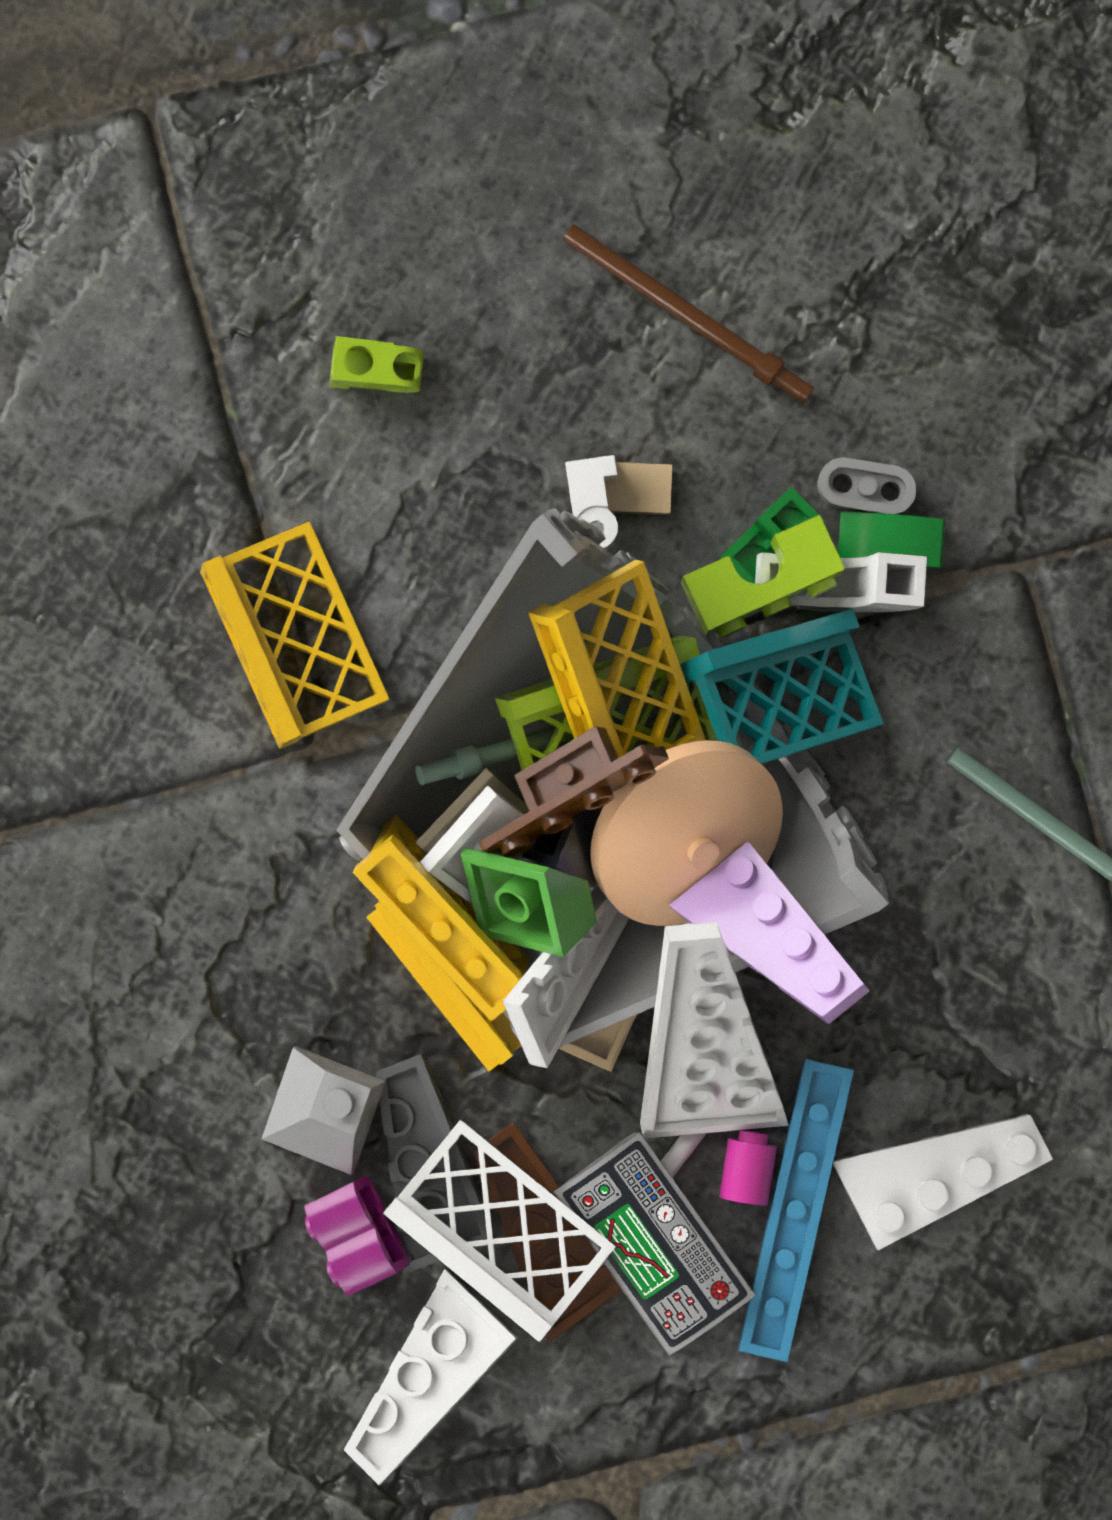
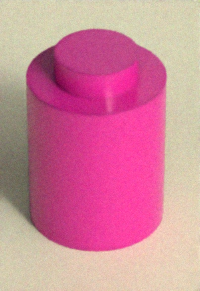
[719,1130,777,1206]

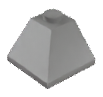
[261,1046,386,1175]

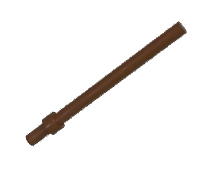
[563,224,814,404]

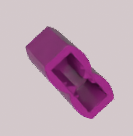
[304,1176,409,1296]

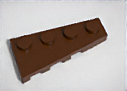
[473,1122,622,1343]

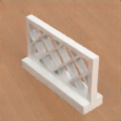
[383,1120,616,1342]

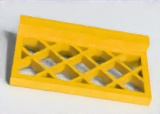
[200,521,389,749]
[528,560,706,758]
[353,814,530,1021]
[366,901,522,1071]

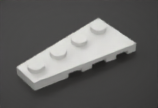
[833,1114,1053,1250]
[344,1269,518,1485]

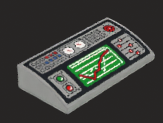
[553,1132,755,1355]

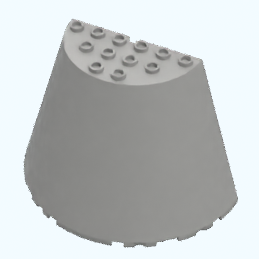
[336,508,889,1047]

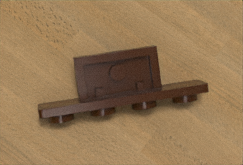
[479,726,669,858]

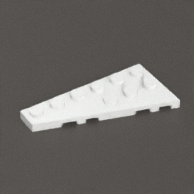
[640,922,789,1139]

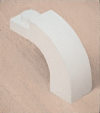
[755,552,927,612]

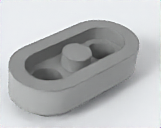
[817,457,916,515]

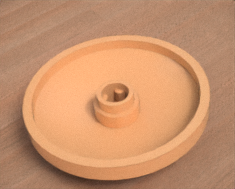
[590,740,783,926]

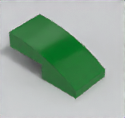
[717,487,825,583]
[838,512,946,569]

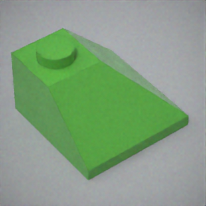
[460,848,597,957]

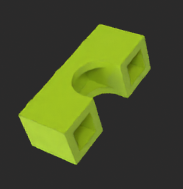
[681,515,845,639]

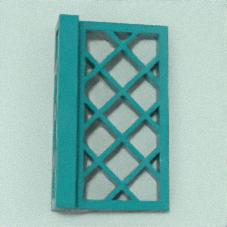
[680,609,884,764]

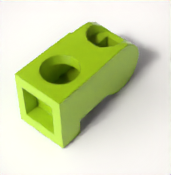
[329,336,424,393]

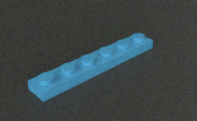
[738,1058,854,1362]

